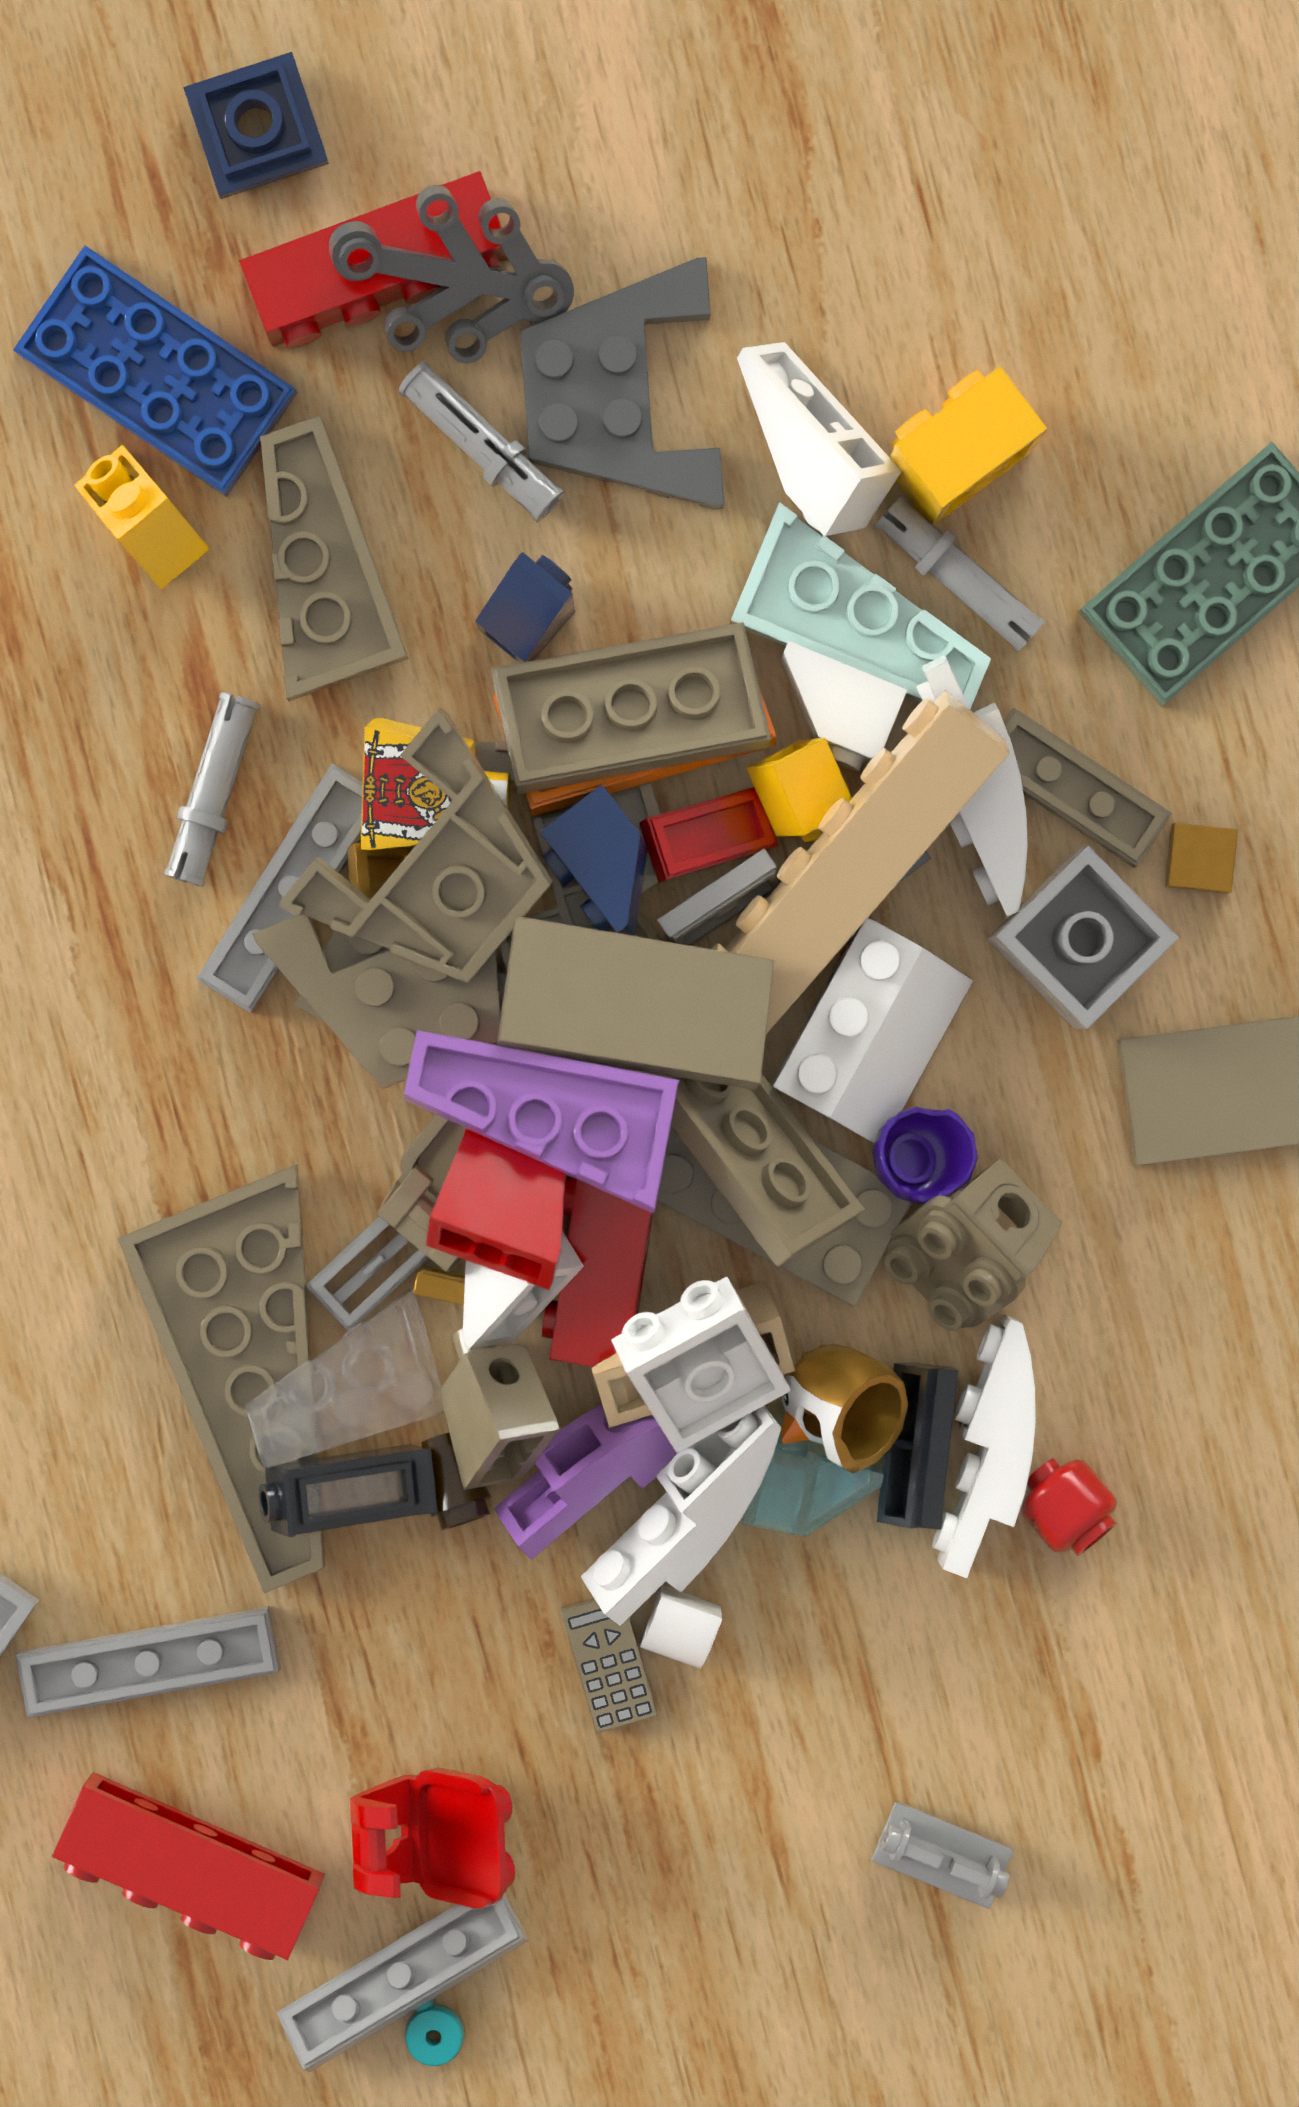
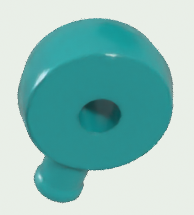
[404,1999,465,2066]

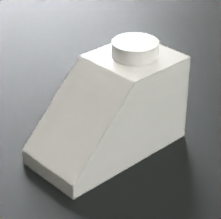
[781,641,907,771]
[463,1231,584,1349]

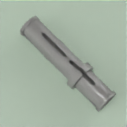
[398,361,564,522]
[875,495,1045,652]
[163,692,260,887]

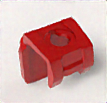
[350,1767,515,1909]

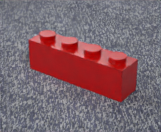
[239,171,508,349]
[542,1176,655,1367]
[51,1772,325,1960]

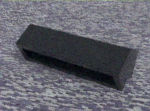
[876,1363,958,1530]

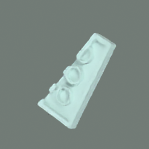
[730,502,991,709]

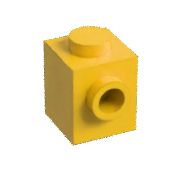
[746,738,852,842]

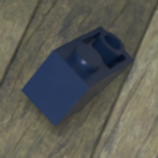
[475,552,575,663]
[540,784,648,936]

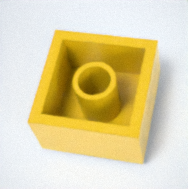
[890,366,1047,526]

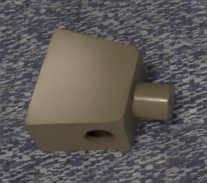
[441,1328,560,1490]

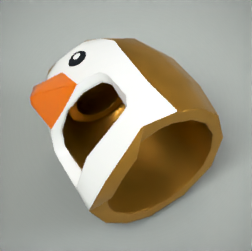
[780,1343,908,1474]

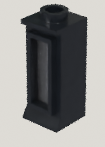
[258,1444,438,1537]

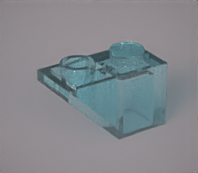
[741,1434,884,1537]

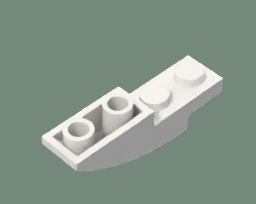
[916,655,1028,916]
[932,1314,1036,1578]
[581,1406,781,1626]

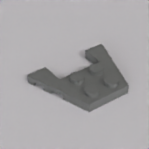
[520,257,724,510]

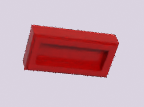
[639,787,779,883]

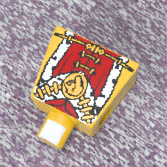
[361,718,511,850]

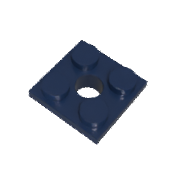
[183,52,329,199]

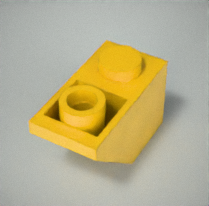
[74,445,210,590]

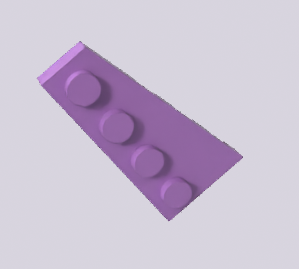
[404,1030,679,1213]

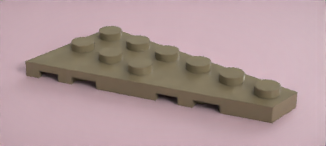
[118,1164,325,1593]

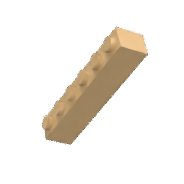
[711,690,1010,1034]

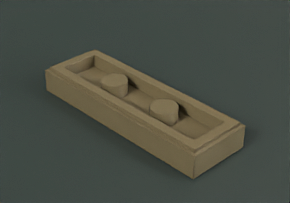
[1003,708,1172,867]

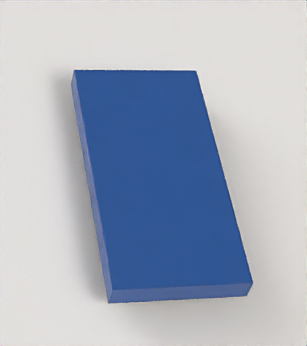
[13,245,297,497]

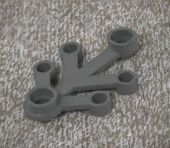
[328,185,574,364]

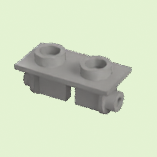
[871,1801,1014,1909]

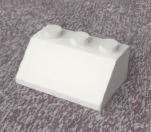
[771,918,973,1143]

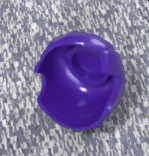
[872,1107,978,1204]

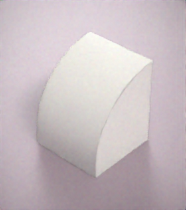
[639,1585,723,1669]

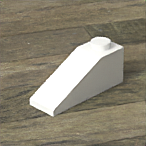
[737,342,902,536]

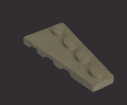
[260,415,409,702]

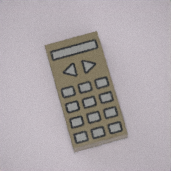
[561,1598,658,1733]

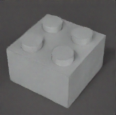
[986,846,1179,1030]

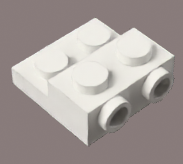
[611,1276,791,1453]

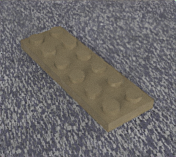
[585,910,865,1267]

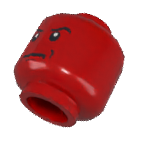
[1021,1458,1117,1556]

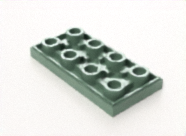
[1078,442,1299,706]

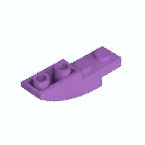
[493,1404,679,1560]

